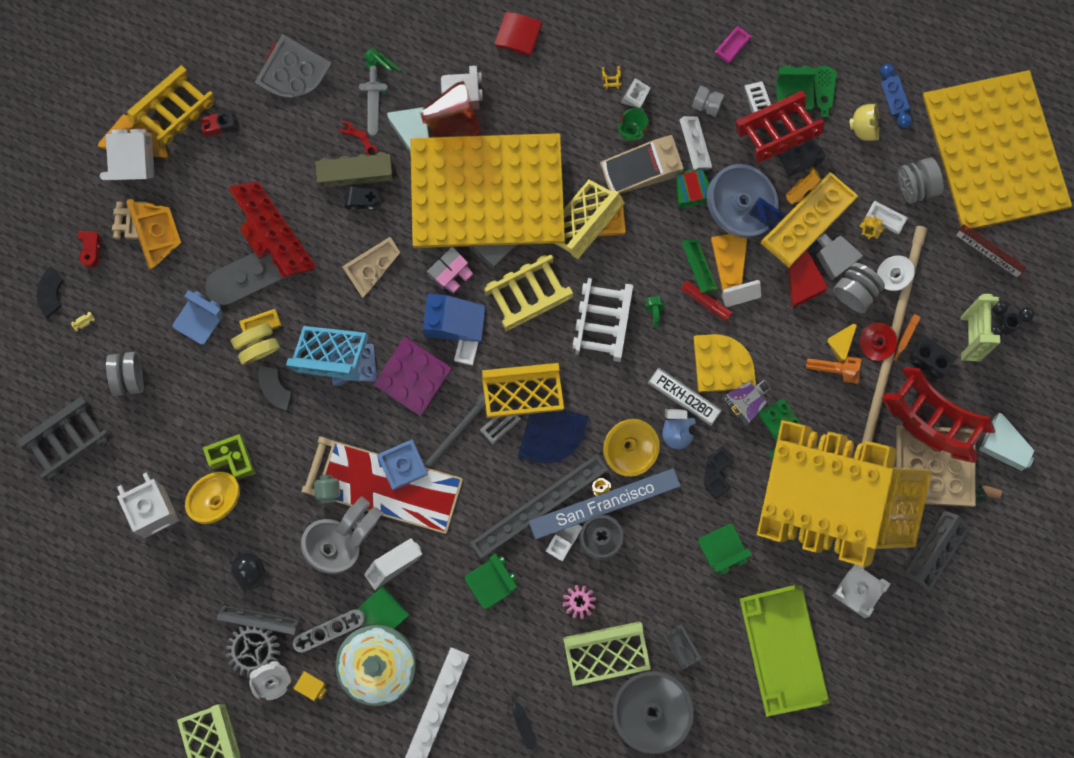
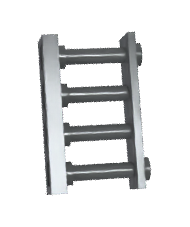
[17,396,111,481]

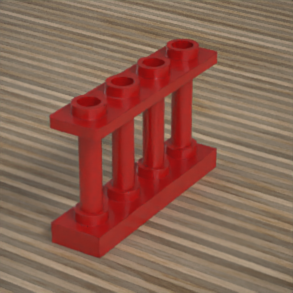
[736,91,824,163]

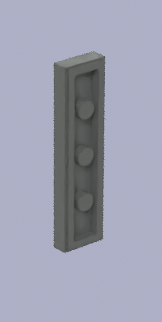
[217,605,300,635]

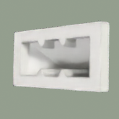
[621,78,650,108]

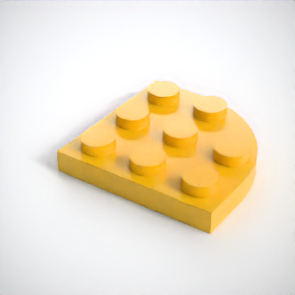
[693,334,756,393]

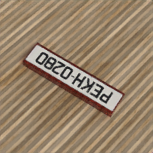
[955,225,1026,278]

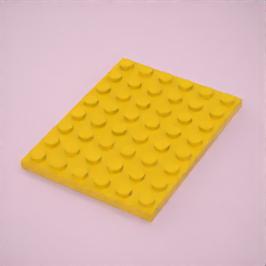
[922,70,1072,231]
[410,133,565,248]

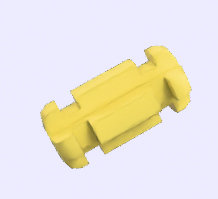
[71,312,95,332]

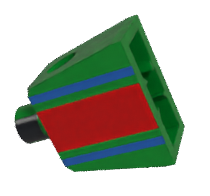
[676,163,709,209]

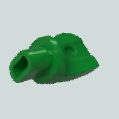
[645,296,665,327]

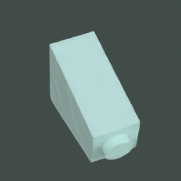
[387,107,429,154]
[979,413,1034,471]

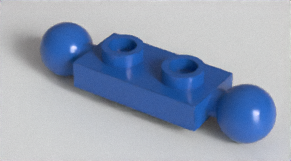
[880,64,912,128]

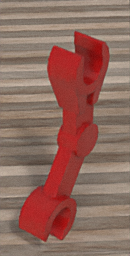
[339,121,378,156]

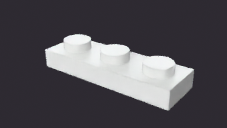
[680,116,712,171]

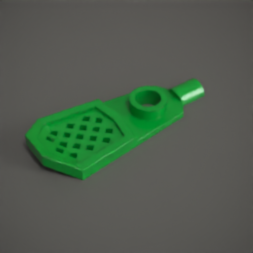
[814,66,837,118]

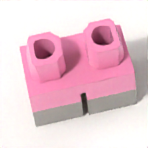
[427,247,473,294]

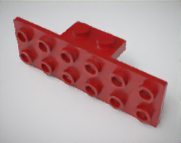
[229,181,316,276]

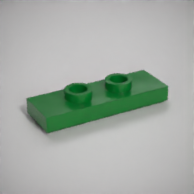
[681,239,718,294]

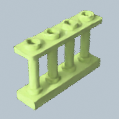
[961,294,1000,361]

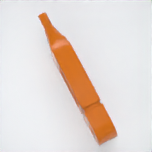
[893,314,920,361]

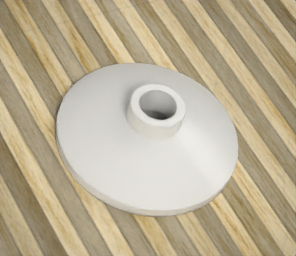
[877,256,915,291]

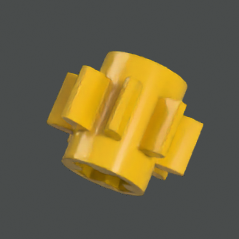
[860,215,885,239]

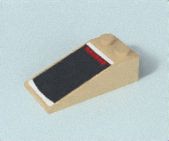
[600,135,684,194]

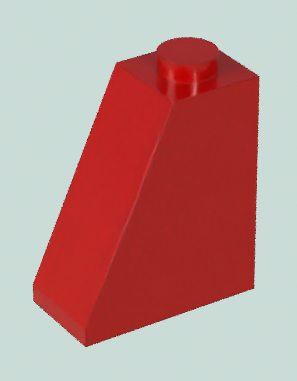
[787,250,828,309]

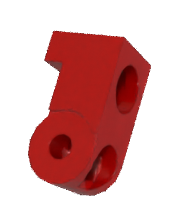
[78,231,101,269]

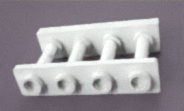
[572,278,633,362]

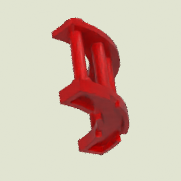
[882,367,996,463]

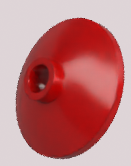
[860,322,897,361]

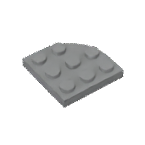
[255,34,331,97]

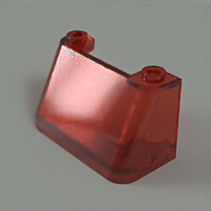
[420,81,481,138]

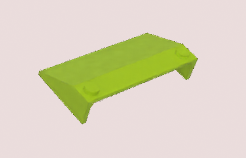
[740,585,830,717]

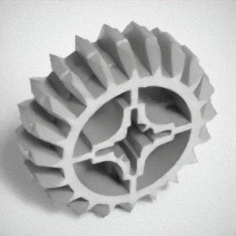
[226,625,280,678]

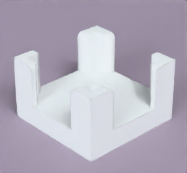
[832,564,890,618]

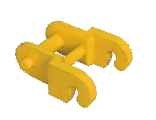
[602,66,621,90]

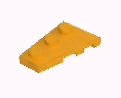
[711,234,747,292]

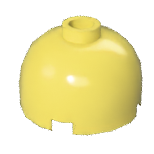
[850,104,880,141]

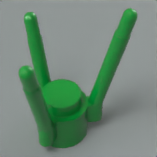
[364,48,401,95]

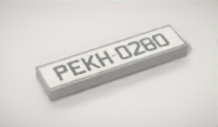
[647,367,722,427]

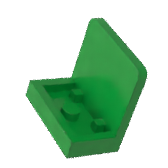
[776,66,816,111]
[698,524,752,575]
[465,554,518,609]

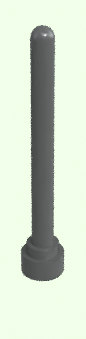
[425,393,492,468]

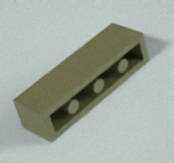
[315,152,393,188]

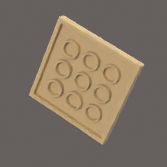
[896,425,975,507]

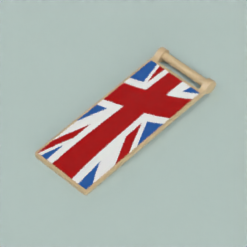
[301,437,463,534]

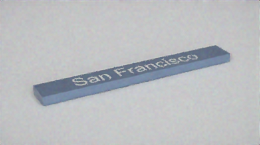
[528,468,680,540]

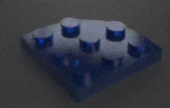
[518,402,589,464]

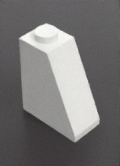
[364,539,422,590]

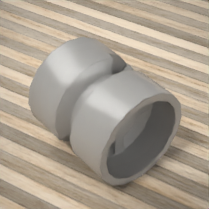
[692,85,725,117]

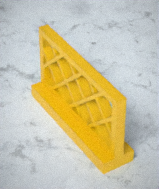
[482,363,564,418]

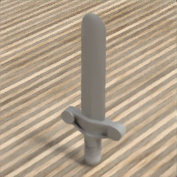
[359,66,388,135]

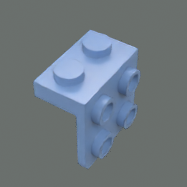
[173,290,224,345]

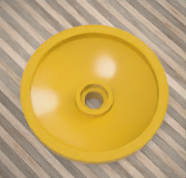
[603,419,660,476]
[185,472,240,524]

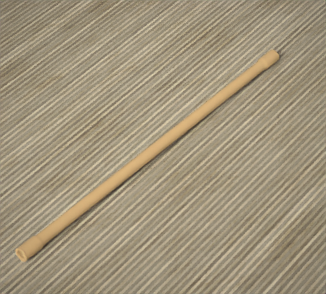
[862,226,927,444]

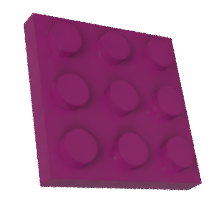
[374,337,453,416]

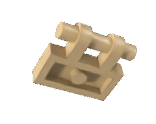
[112,201,147,240]

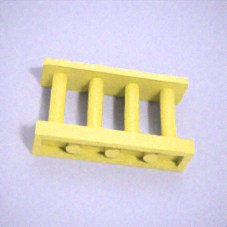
[484,255,573,331]

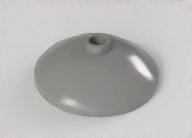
[301,519,359,574]

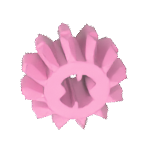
[563,585,596,619]

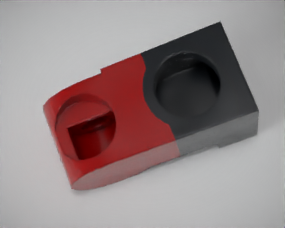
[201,110,239,137]

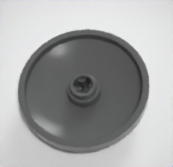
[613,671,694,754]

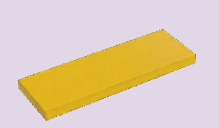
[761,172,858,268]

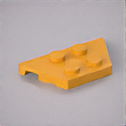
[98,115,169,160]
[126,199,181,270]

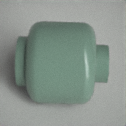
[314,475,340,503]

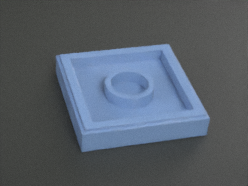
[377,439,428,491]

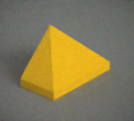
[828,324,857,363]

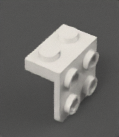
[441,66,483,111]

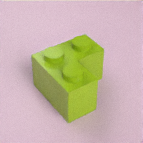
[203,434,256,481]

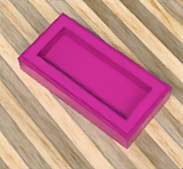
[715,26,752,64]

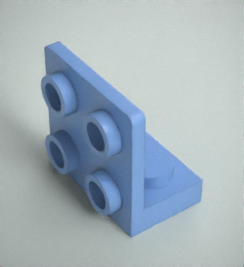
[329,343,377,386]

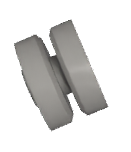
[106,351,144,397]
[335,496,384,547]

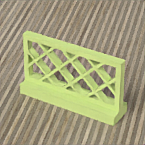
[563,621,651,686]
[177,704,241,758]

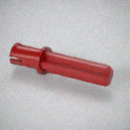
[681,281,733,322]

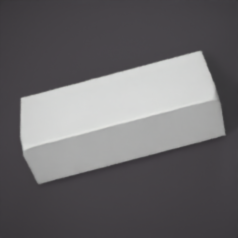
[721,280,761,307]

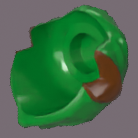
[618,107,649,142]

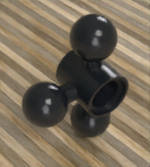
[991,300,1034,338]

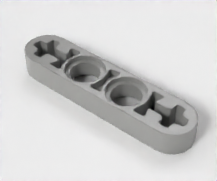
[293,609,366,653]

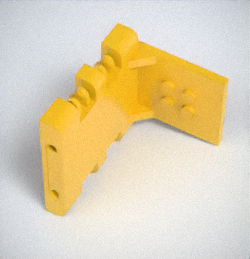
[757,420,932,567]

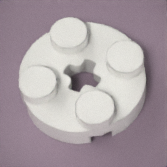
[249,661,291,700]

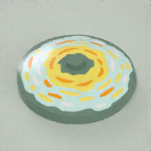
[336,625,416,706]

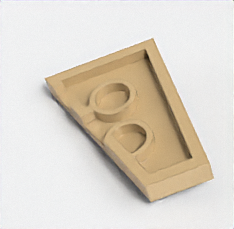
[342,237,400,298]

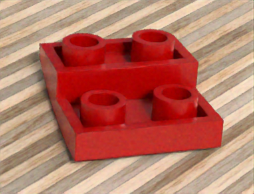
[494,12,543,55]

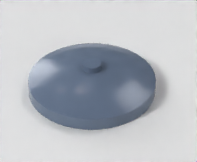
[707,164,779,238]

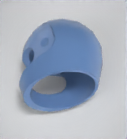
[662,418,696,450]

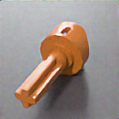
[806,356,862,384]

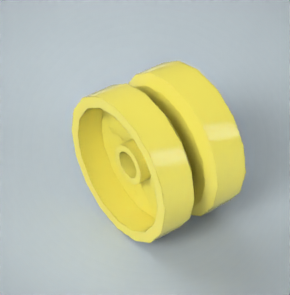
[230,323,280,365]

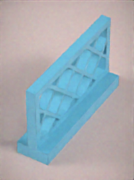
[286,326,369,380]

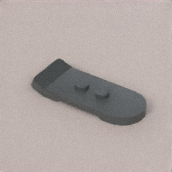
[205,252,293,306]

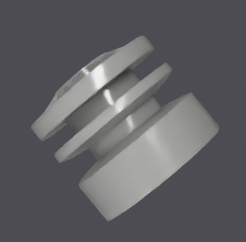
[898,157,944,204]
[833,263,885,313]

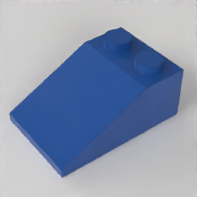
[423,294,485,342]

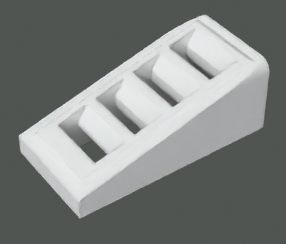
[744,82,771,113]

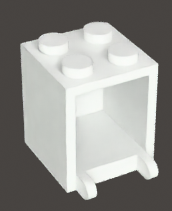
[100,129,154,180]
[117,472,180,538]

